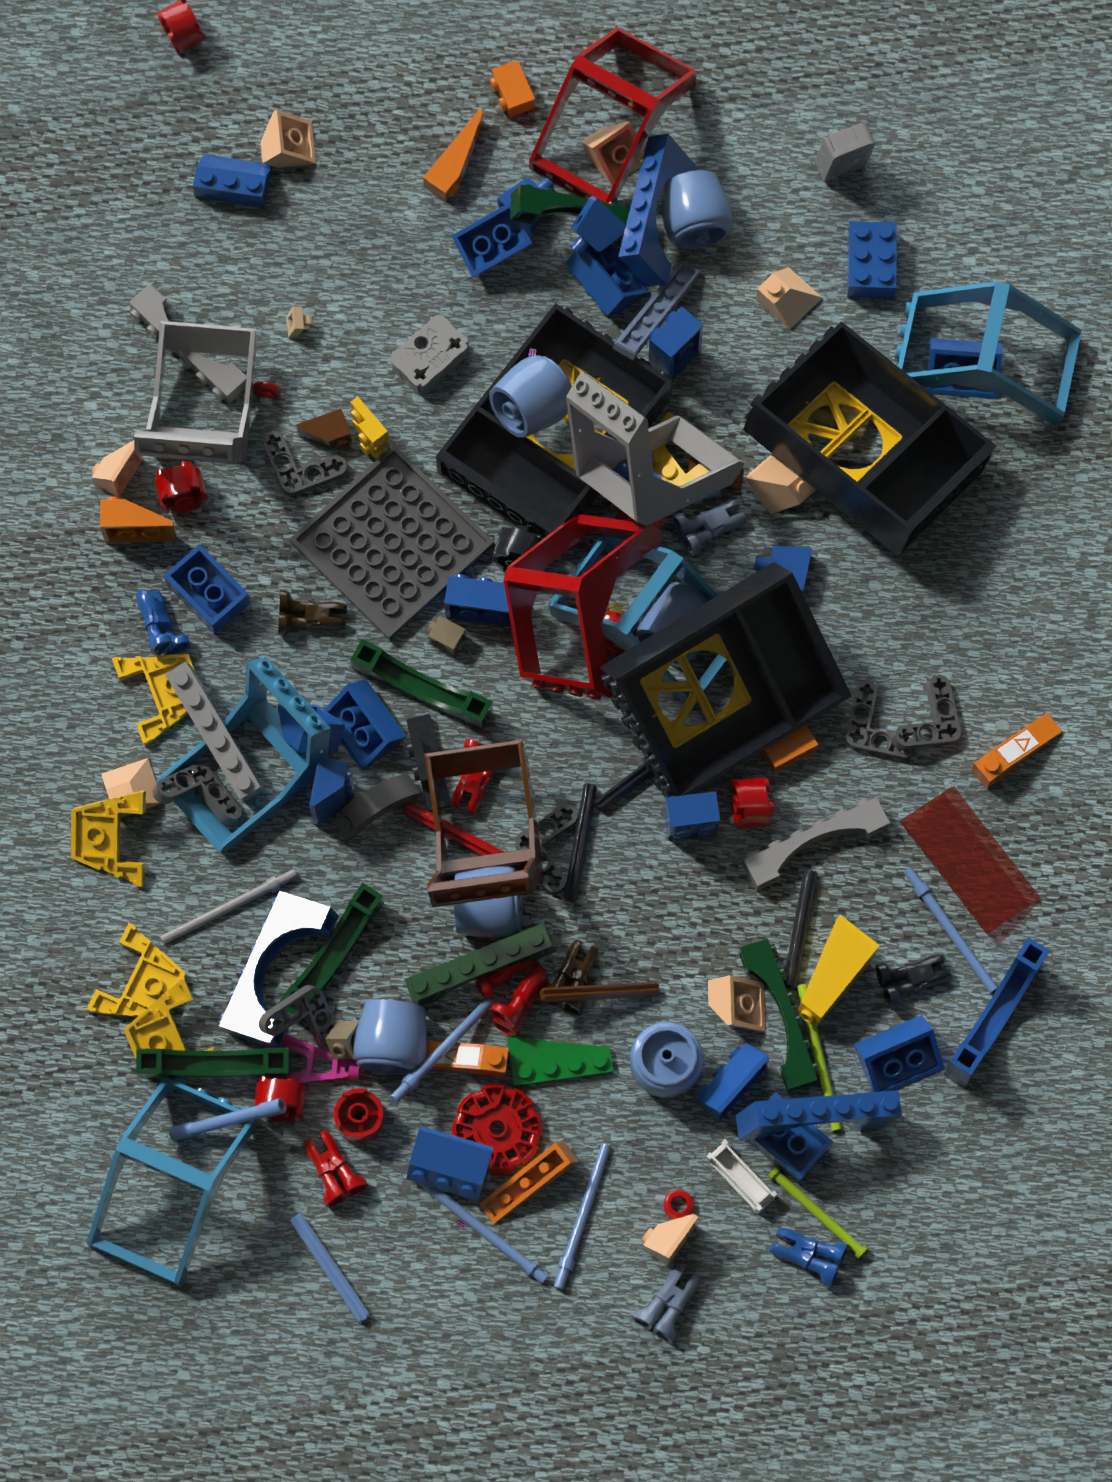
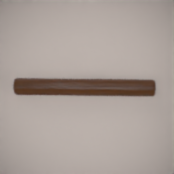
[540,982,660,1003]

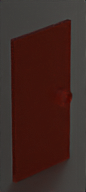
[900,786,1041,934]

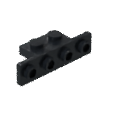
[407,714,451,812]

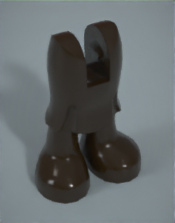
[278,590,347,635]
[538,939,599,1016]

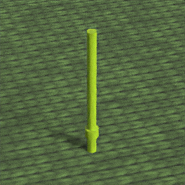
[797,984,842,1132]

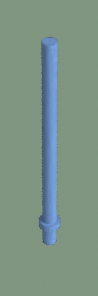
[418,1184,548,1284]

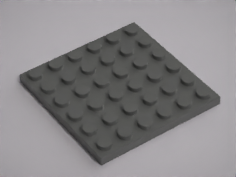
[289,445,494,640]

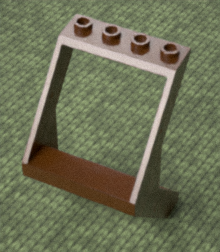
[425,740,543,908]

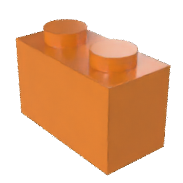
[489,60,535,118]
[762,725,818,773]

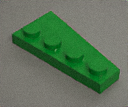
[507,1037,613,1087]

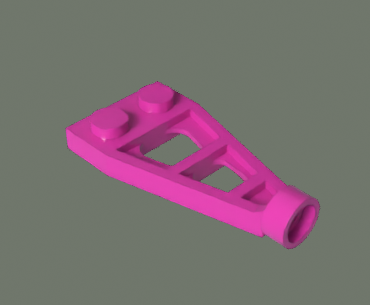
[257,1036,361,1084]

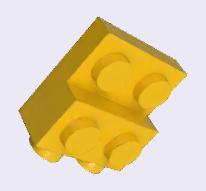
[350,397,390,459]

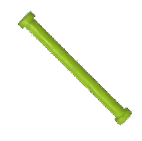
[767,1166,868,1259]

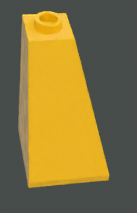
[797,915,880,1027]

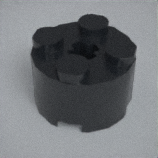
[493,525,544,570]

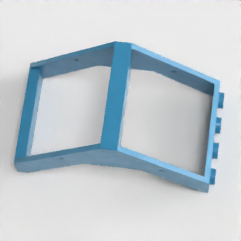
[895,282,1082,424]
[549,534,728,710]
[156,656,331,853]
[86,1076,259,1287]

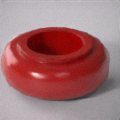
[253,381,281,399]
[663,1189,694,1220]

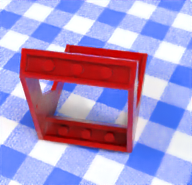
[529,27,697,203]
[503,514,665,701]

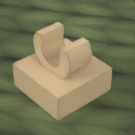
[286,306,314,338]

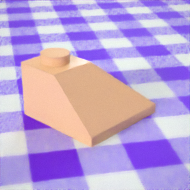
[260,110,316,168]
[581,121,645,186]
[756,267,823,329]
[91,441,143,497]
[745,454,816,514]
[102,758,161,817]
[708,975,765,1032]
[642,1214,698,1266]

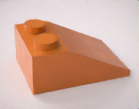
[100,497,177,543]

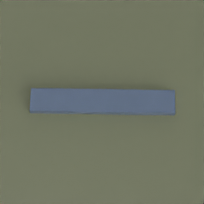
[613,260,702,360]

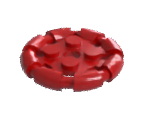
[452,1084,543,1174]

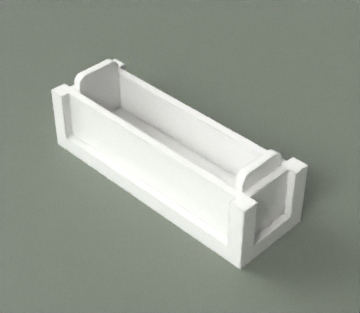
[706,1139,777,1214]

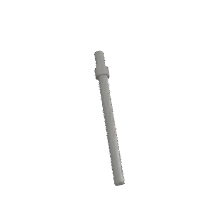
[160,869,298,945]

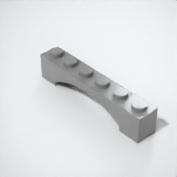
[129,284,247,404]
[165,662,265,802]
[743,797,890,891]

